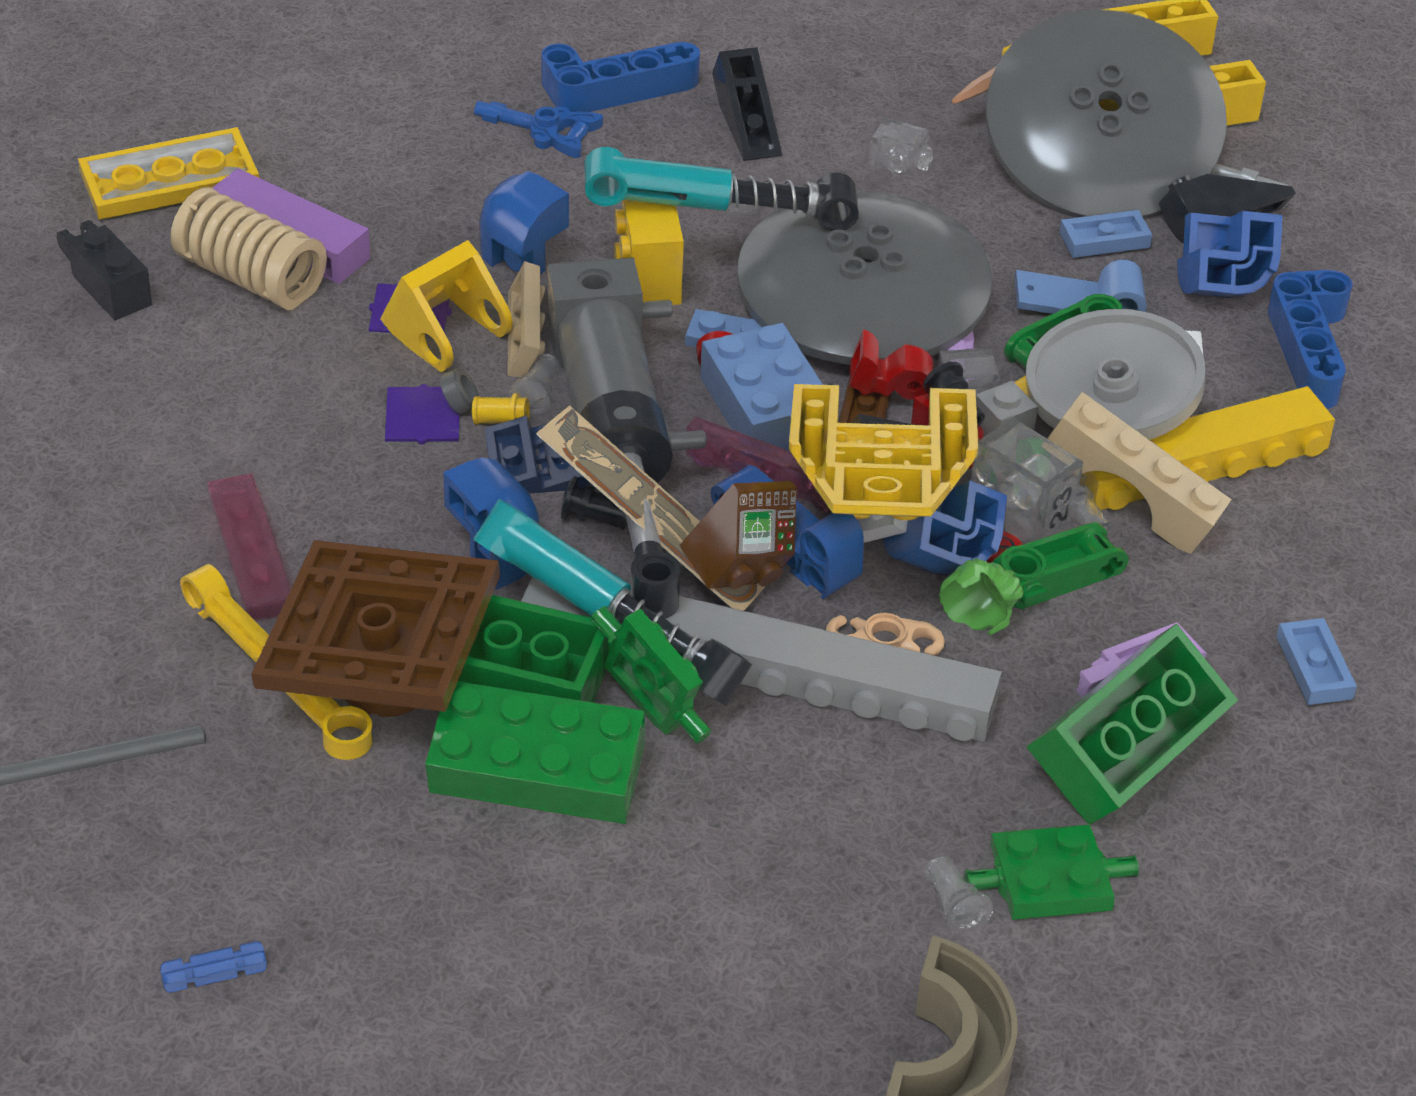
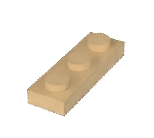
[507,261,545,377]

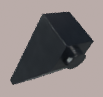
[712,47,783,161]
[1158,174,1296,243]

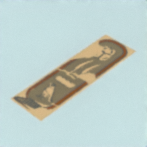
[536,405,765,611]

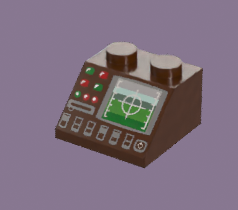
[679,481,797,589]

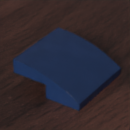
[484,415,590,494]

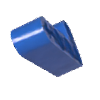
[541,42,700,112]
[1267,270,1353,409]
[710,465,864,599]

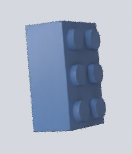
[700,323,823,461]

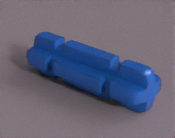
[160,941,267,993]

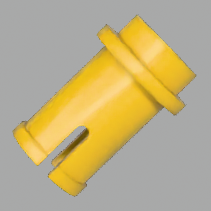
[472,393,530,425]

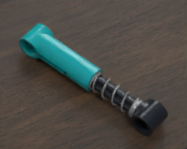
[584,147,859,231]
[473,499,753,705]

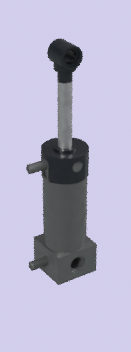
[547,258,707,618]

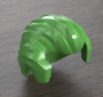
[938,558,1023,636]

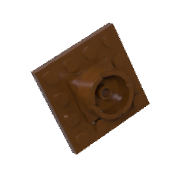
[251,540,500,717]

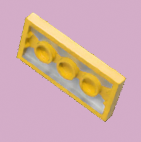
[78,127,259,220]

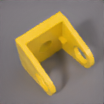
[380,240,513,372]

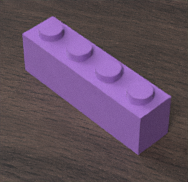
[212,168,370,284]

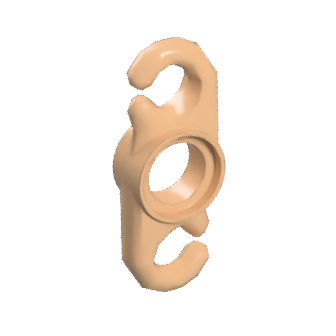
[826,613,945,656]

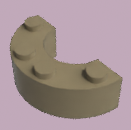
[886,935,1018,1096]

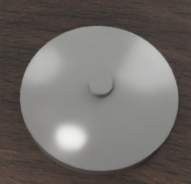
[1026,309,1205,440]

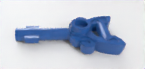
[474,100,603,158]

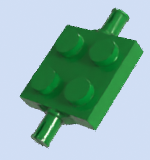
[590,606,712,744]
[964,824,1139,920]

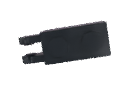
[56,220,152,321]

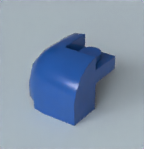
[479,171,569,274]
[1177,211,1283,298]
[443,458,539,590]
[884,480,1007,575]

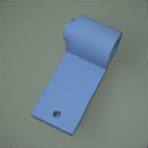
[1014,260,1147,314]

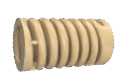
[170,187,327,310]

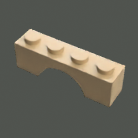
[1040,392,1232,554]

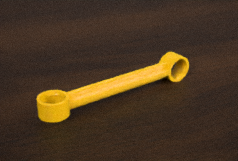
[180,564,373,760]

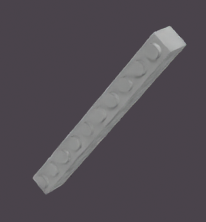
[521,577,1002,742]

